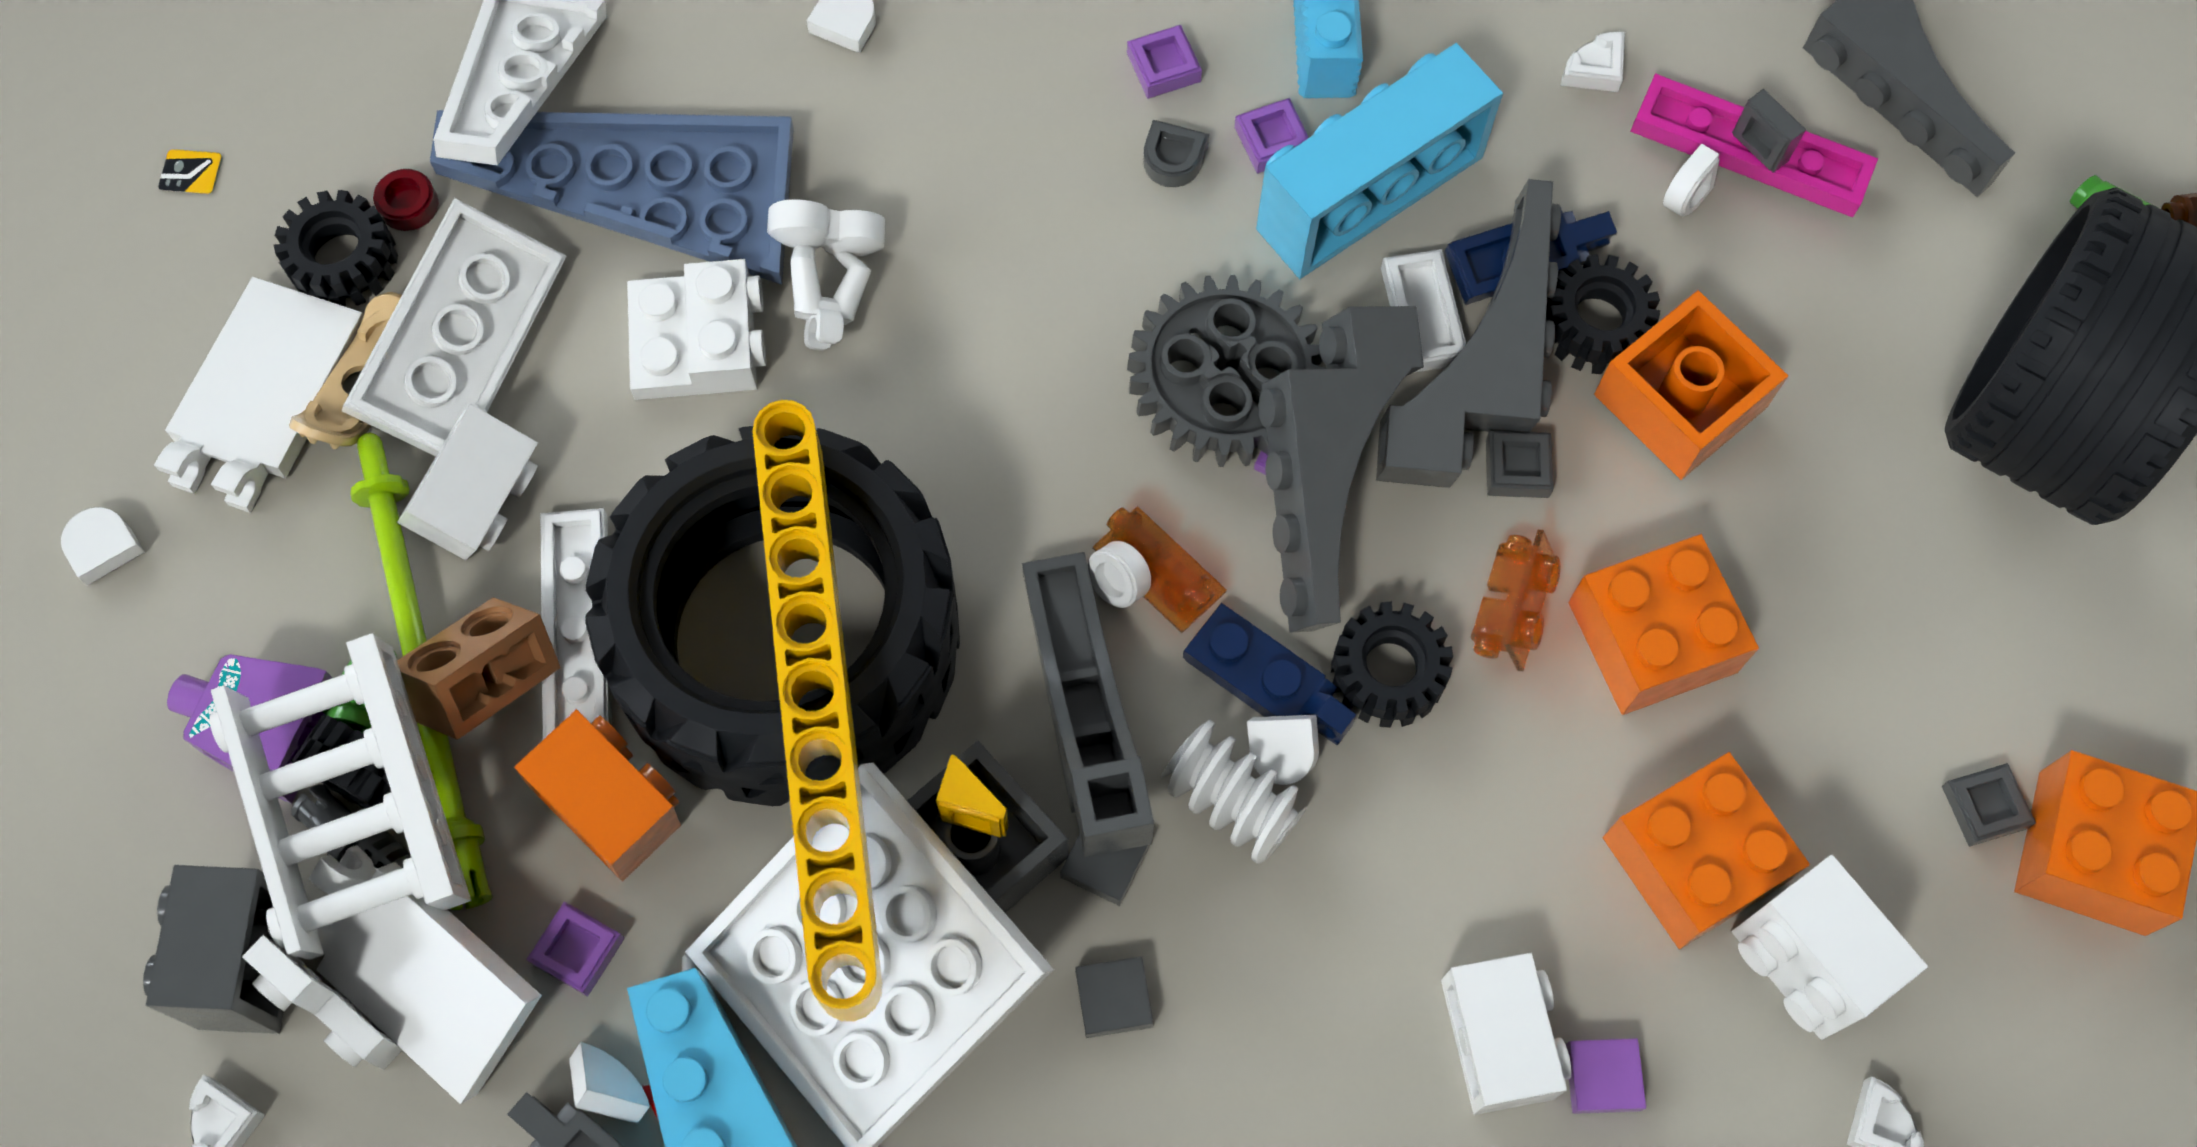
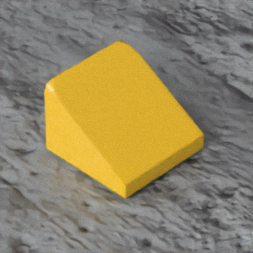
[936,754,1008,838]

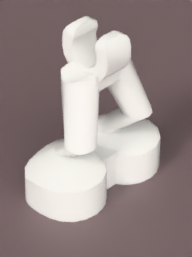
[767,199,885,351]

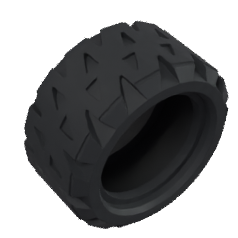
[586,426,960,807]

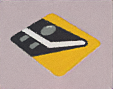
[158,149,221,194]

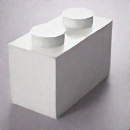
[397,404,538,560]
[1441,953,1571,1115]

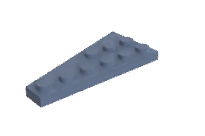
[430,110,794,285]

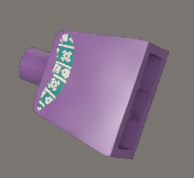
[167,654,333,803]

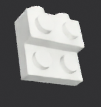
[627,259,766,400]

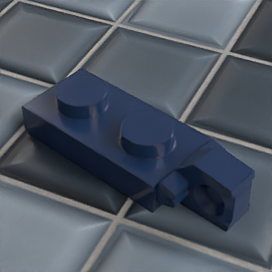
[1445,209,1618,305]
[1183,602,1356,745]

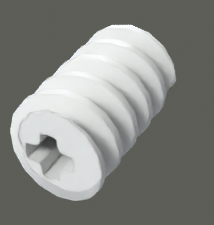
[1161,720,1308,863]

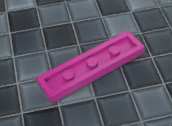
[1630,74,1878,218]

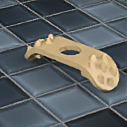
[289,292,402,450]

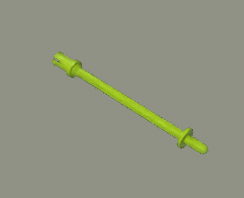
[350,432,493,910]

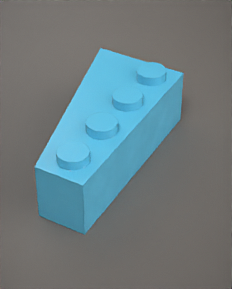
[627,968,798,1147]

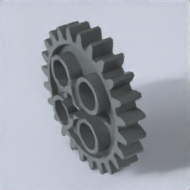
[1127,275,1326,467]

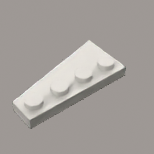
[434,0,607,165]

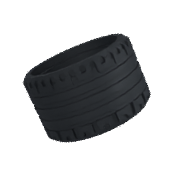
[1945,187,2197,525]

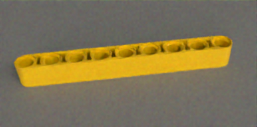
[753,400,883,1022]

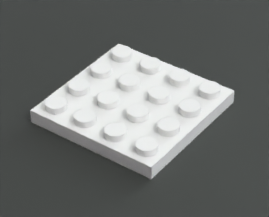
[685,763,1054,1147]

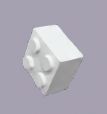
[1731,854,1928,1040]

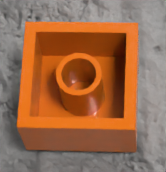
[1594,290,1789,480]
[1568,534,1759,715]
[514,709,681,882]
[2014,750,2197,936]
[1602,751,1810,950]

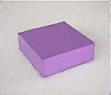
[1127,25,1202,99]
[1234,98,1309,174]
[526,901,625,997]
[1565,1038,1646,1114]

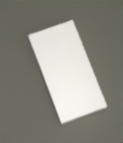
[342,198,566,456]

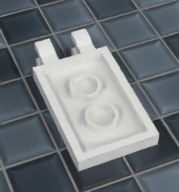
[154,277,364,513]
[308,845,542,1104]

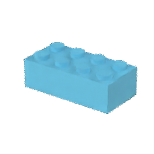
[1256,43,1503,279]

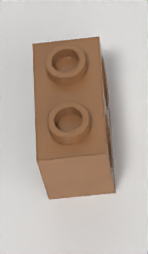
[397,597,561,740]

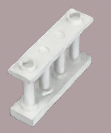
[209,633,471,960]

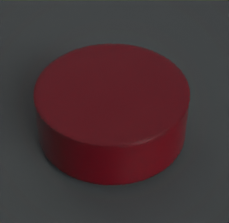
[373,169,439,231]

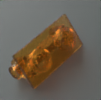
[1093,506,1227,633]
[1470,529,1561,671]

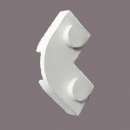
[242,935,402,1070]

